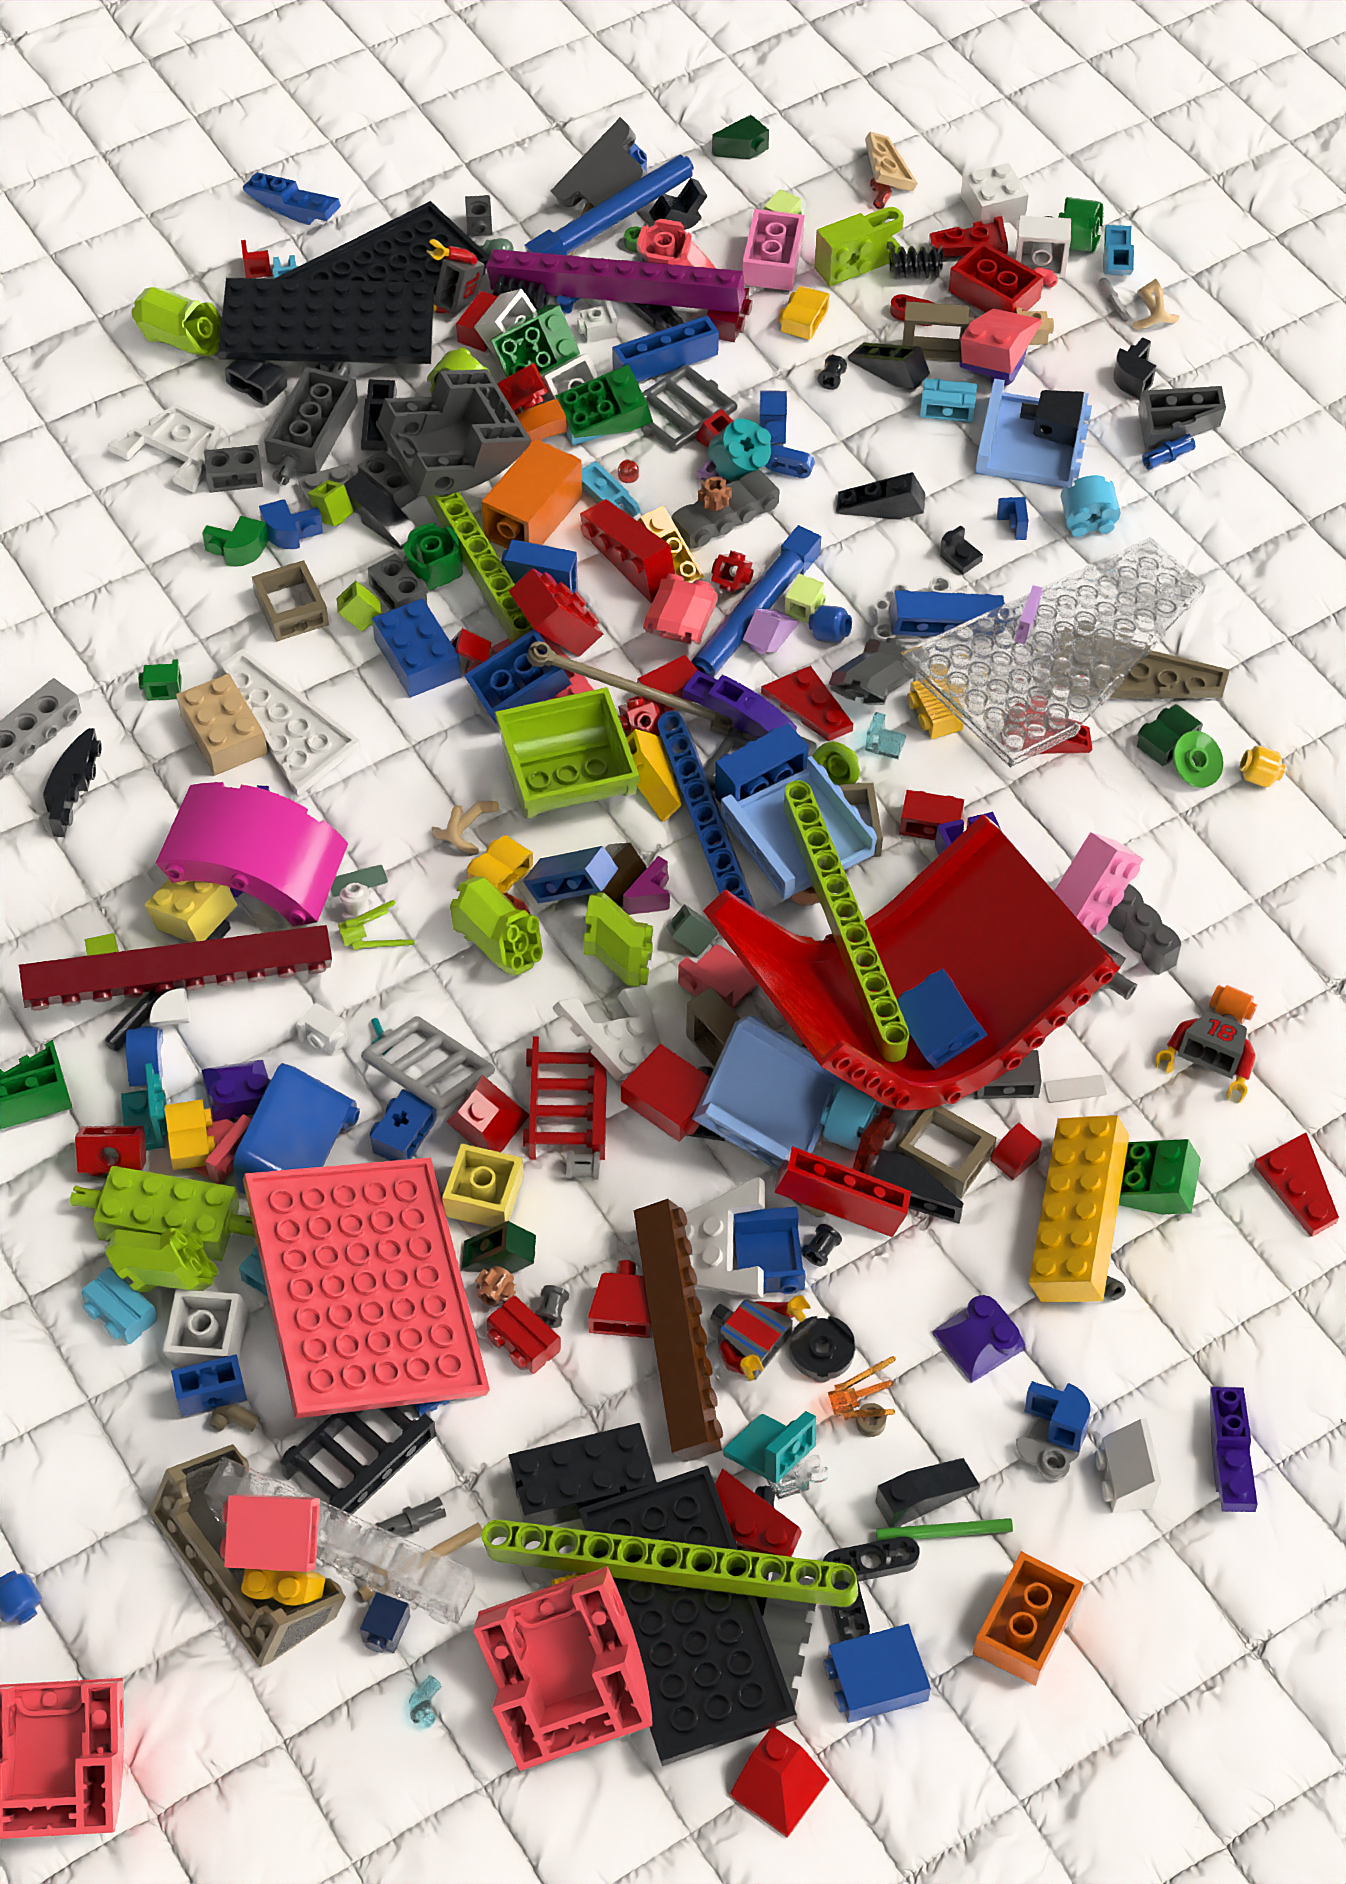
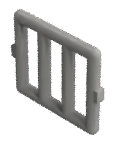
[361,1016,495,1111]

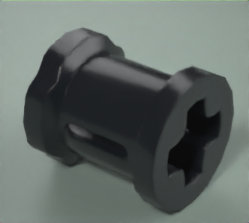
[817,354,847,390]
[801,1224,842,1267]

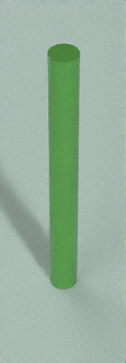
[876,1518,1013,1541]

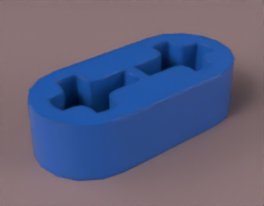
[765,445,815,478]

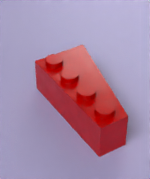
[580,499,675,604]

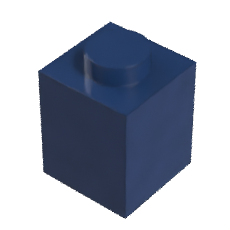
[360,1592,411,1653]

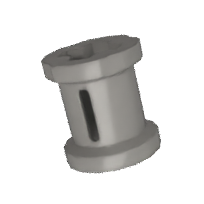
[566,1150,600,1180]

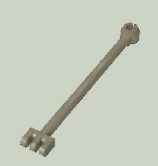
[527,641,732,736]

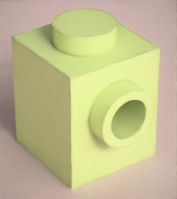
[764,189,802,215]
[784,574,826,623]

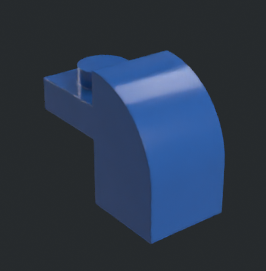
[759,390,787,444]
[259,499,323,549]
[126,1026,164,1087]
[1024,1381,1091,1453]

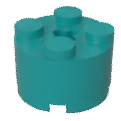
[708,418,771,481]

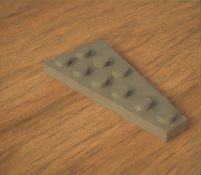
[1043,629,1230,699]

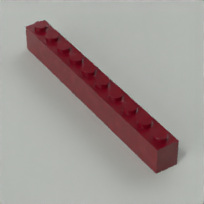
[18,925,332,1011]

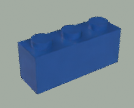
[523,846,618,904]

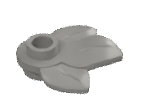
[1016,1419,1081,1481]

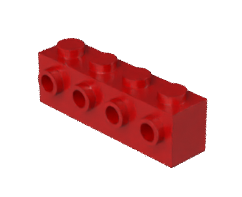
[774,1146,911,1238]

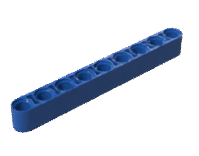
[658,711,757,910]

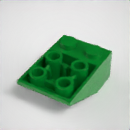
[490,304,581,377]
[555,364,653,438]
[1118,1139,1201,1215]

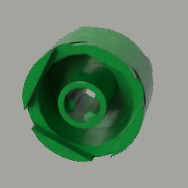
[1058,197,1104,253]
[403,523,464,590]

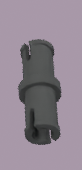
[375,1496,446,1544]

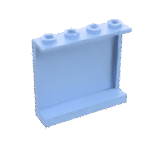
[975,379,1092,489]
[720,756,877,900]
[692,1016,846,1171]

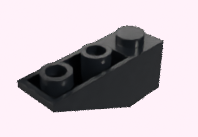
[836,472,926,520]

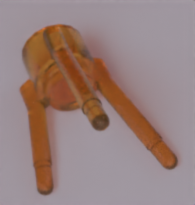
[827,1356,896,1421]

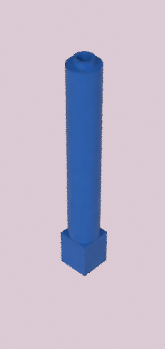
[524,154,694,256]
[691,525,822,678]

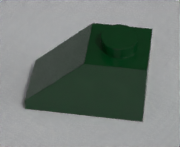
[712,114,769,160]
[462,1221,536,1273]

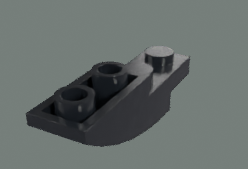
[43,728,102,837]

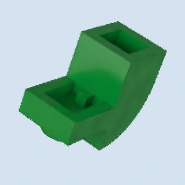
[202,516,269,567]

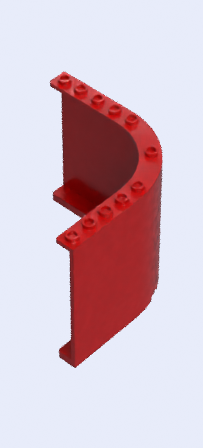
[703,815,1120,1110]

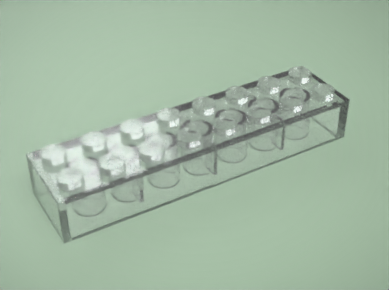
[204,1456,476,1625]

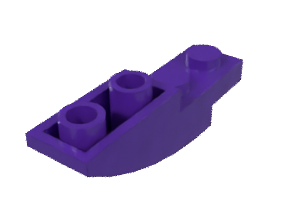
[683,670,797,738]
[1210,1387,1258,1512]

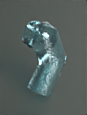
[409,1675,442,1729]

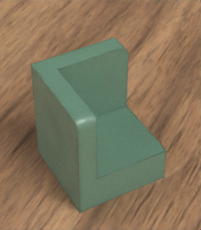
[666,904,718,956]

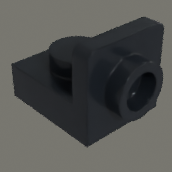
[940,525,983,575]

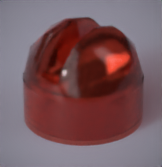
[618,459,639,483]

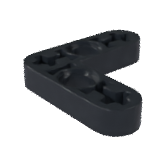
[823,1537,920,1642]

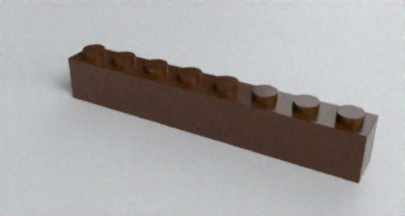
[633,1198,723,1462]

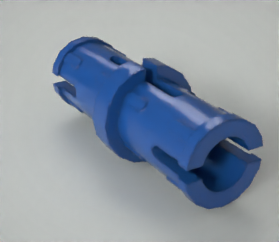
[1142,434,1196,470]

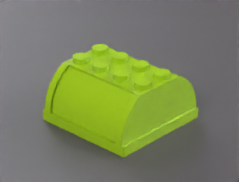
[495,687,640,819]

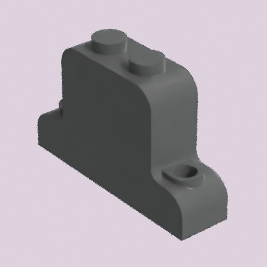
[550,117,647,207]

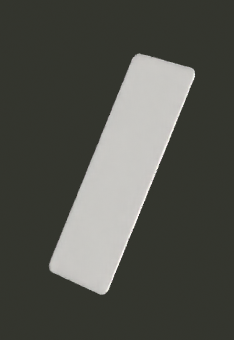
[1044,1074,1107,1102]

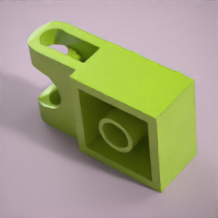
[814,207,904,287]

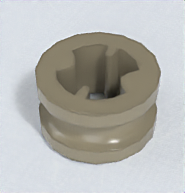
[856,1403,887,1437]

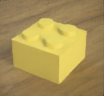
[144,879,237,942]
[442,1143,524,1228]

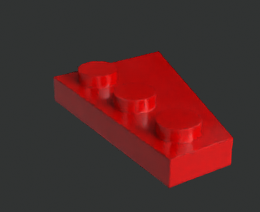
[929,216,1008,258]
[1254,1132,1339,1237]
[715,1468,802,1557]

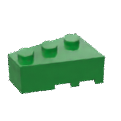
[0,1040,73,1129]

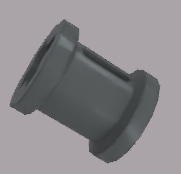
[535,1285,570,1328]

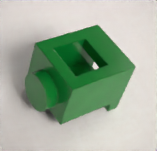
[138,659,182,701]

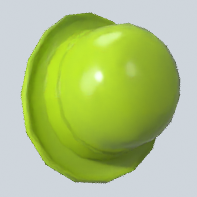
[812,741,860,785]

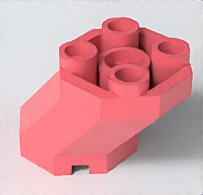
[637,219,716,268]
[643,573,718,645]

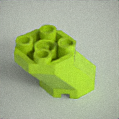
[131,287,222,356]
[450,876,543,975]
[583,892,653,987]
[105,1228,218,1292]

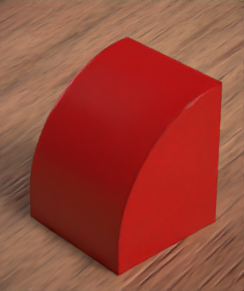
[695,408,733,447]
[990,1123,1042,1180]

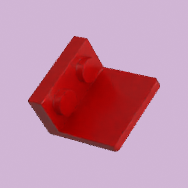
[497,363,549,415]

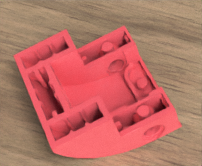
[473,1566,652,1771]
[0,1678,124,1839]

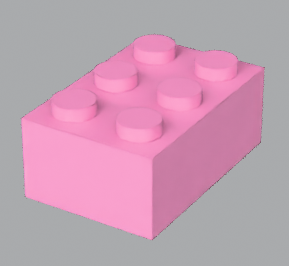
[742,209,805,291]
[1054,832,1144,936]

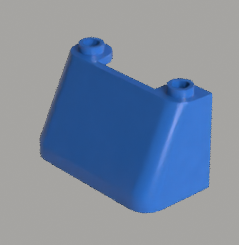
[233,1063,360,1194]

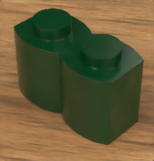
[1137,704,1203,767]

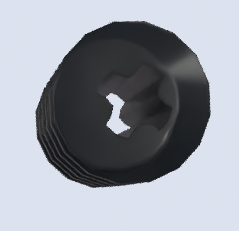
[889,245,943,280]
[493,275,549,310]

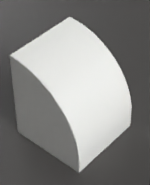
[150,988,190,1027]

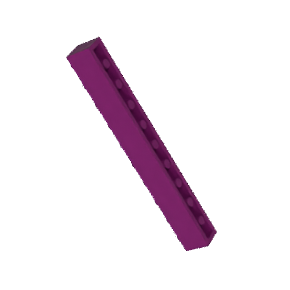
[486,249,745,312]

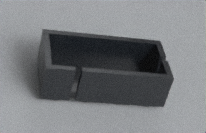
[508,1423,657,1526]

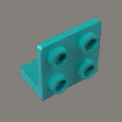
[121,1063,168,1150]
[723,1411,816,1484]

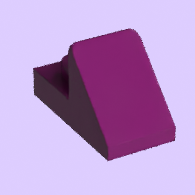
[623,856,670,915]

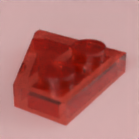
[852,1106,896,1174]

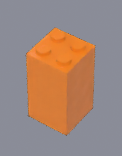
[482,439,582,549]

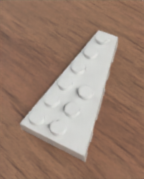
[221,649,361,797]

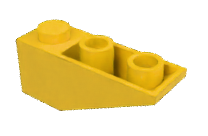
[638,506,704,584]
[626,729,682,822]

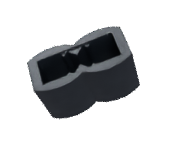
[225,360,287,405]

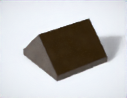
[586,842,647,908]

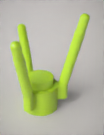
[338,900,415,951]

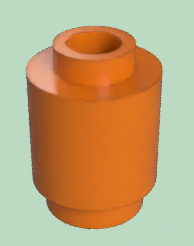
[1209,985,1258,1024]

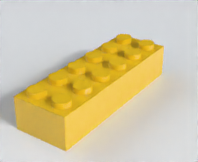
[1029,1115,1129,1302]

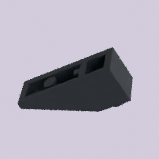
[847,342,930,389]
[872,1149,964,1224]
[875,1458,980,1528]

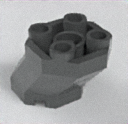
[829,638,923,705]

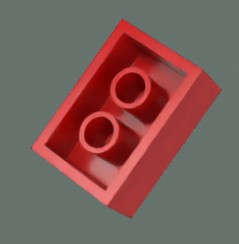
[948,241,1044,313]
[509,568,604,657]

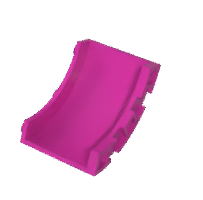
[155,782,348,927]

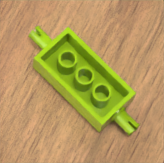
[70,1166,255,1261]

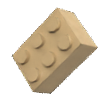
[176,673,268,776]

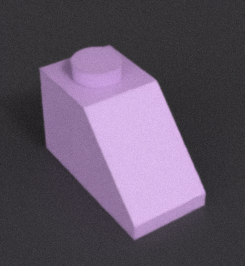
[743,609,799,654]

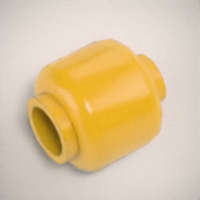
[1239,746,1285,787]

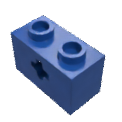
[369,1089,437,1161]
[171,1354,247,1417]

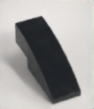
[361,379,397,451]
[344,473,417,550]

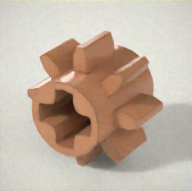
[698,477,732,511]
[475,1266,516,1307]

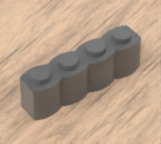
[671,470,780,549]
[1108,884,1181,975]
[763,1572,817,1708]

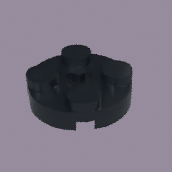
[789,1315,855,1383]

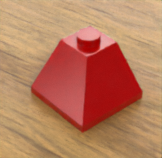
[445,1075,530,1153]
[729,1727,829,1838]

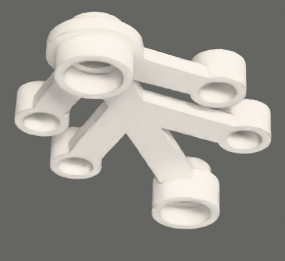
[870,576,951,647]

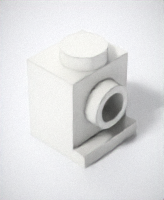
[577,300,617,343]
[296,1003,347,1054]

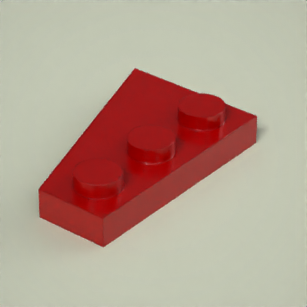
[761,665,854,742]

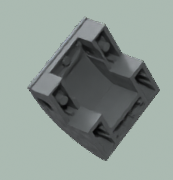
[376,369,531,496]

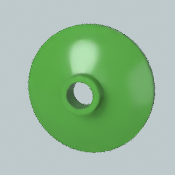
[1173,731,1224,788]

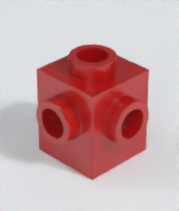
[711,550,754,593]
[618,696,661,738]

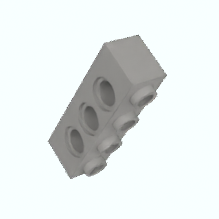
[0,677,82,779]

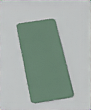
[331,864,388,897]

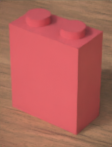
[220,1494,320,1572]

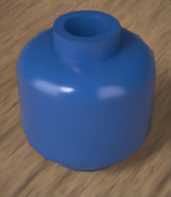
[808,605,852,643]
[0,1570,42,1625]

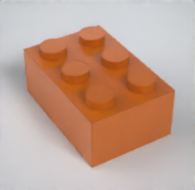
[972,1551,1084,1686]

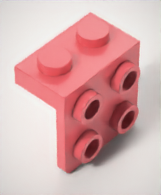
[678,945,758,1010]
[190,1114,252,1185]

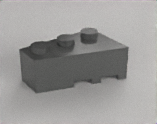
[1138,386,1226,453]

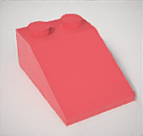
[960,308,1042,374]

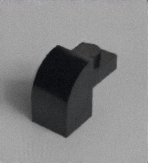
[649,178,708,230]
[1113,337,1157,400]

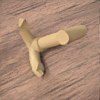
[1132,278,1180,330]
[431,801,499,854]

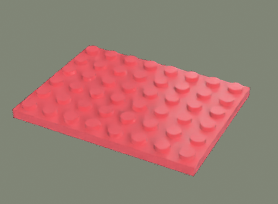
[243,1157,490,1419]

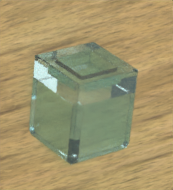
[865,712,906,759]

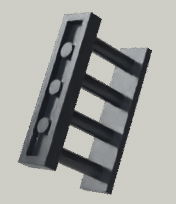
[280,1406,436,1527]

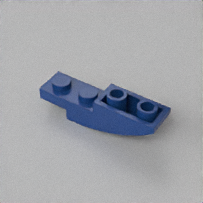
[243,172,341,225]

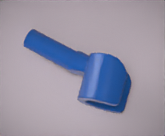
[556,295,581,314]

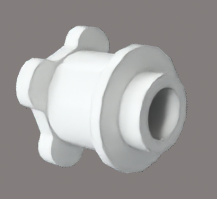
[340,883,374,921]

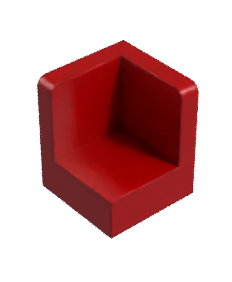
[241,239,272,278]
[450,628,492,674]

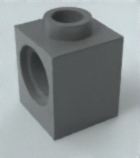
[465,195,493,236]

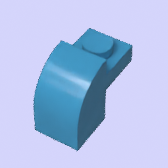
[1103,225,1134,275]

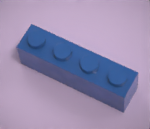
[612,315,719,382]
[888,590,1008,639]

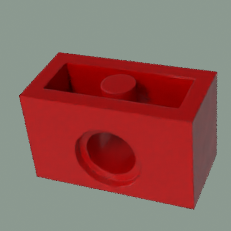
[75,1126,147,1176]

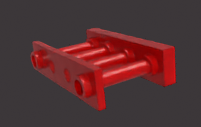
[523,1036,607,1160]

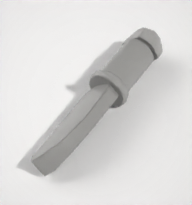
[1098,277,1131,322]

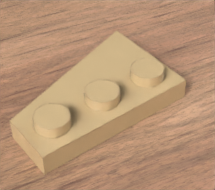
[865,131,918,191]

